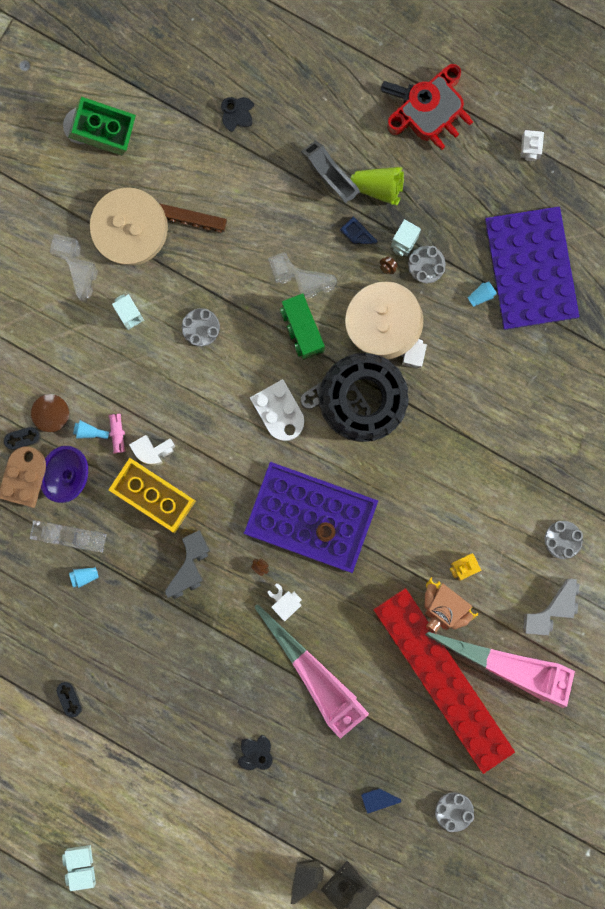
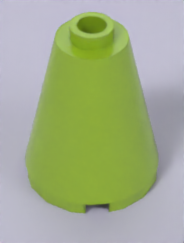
[351,167,404,205]

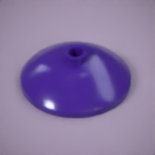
[41,446,88,503]

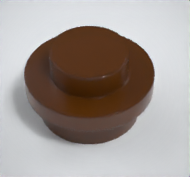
[380,256,398,274]
[316,522,335,542]
[251,558,269,576]

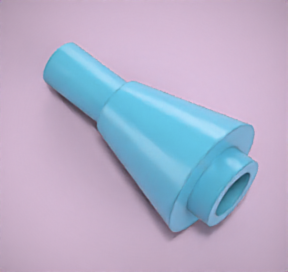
[73,420,109,439]

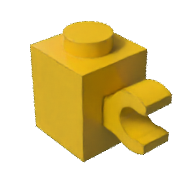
[449,553,482,581]

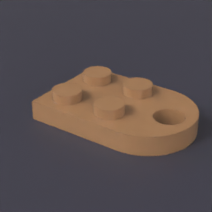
[0,447,46,508]

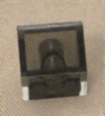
[291,857,324,904]
[321,861,380,909]

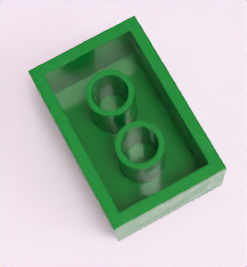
[68,96,136,156]
[280,293,325,360]

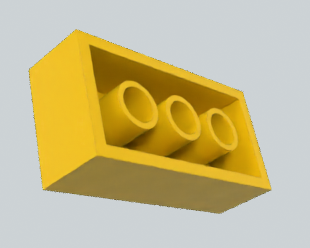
[109,458,196,533]

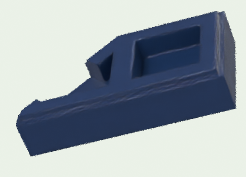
[340,216,378,244]
[361,788,401,814]

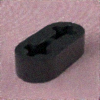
[4,427,41,450]
[56,681,83,718]

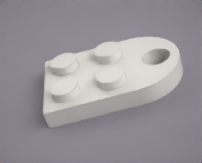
[250,379,304,441]

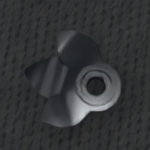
[221,97,255,132]
[237,735,273,771]

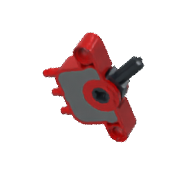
[381,64,473,150]

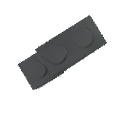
[301,140,360,203]
[165,530,210,599]

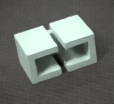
[391,219,421,256]
[112,294,144,330]
[62,845,96,891]

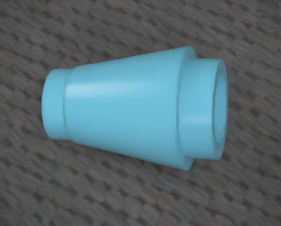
[467,281,497,307]
[69,567,99,588]

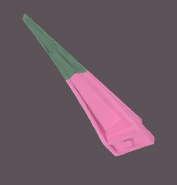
[255,604,369,739]
[425,632,575,708]

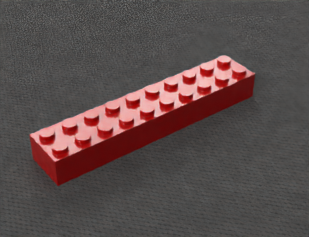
[373,588,515,774]

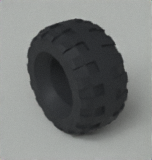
[319,353,409,442]

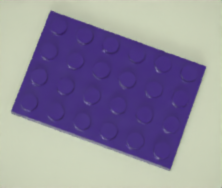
[485,206,579,330]
[244,462,378,573]

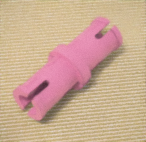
[109,414,126,454]

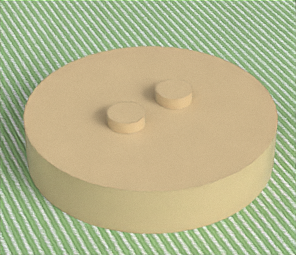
[90,188,168,266]
[345,282,423,359]

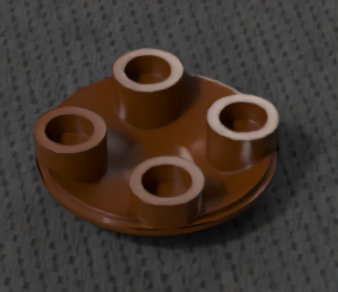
[31,394,69,432]

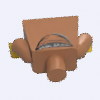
[424,577,478,633]

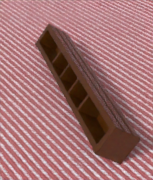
[159,203,227,234]

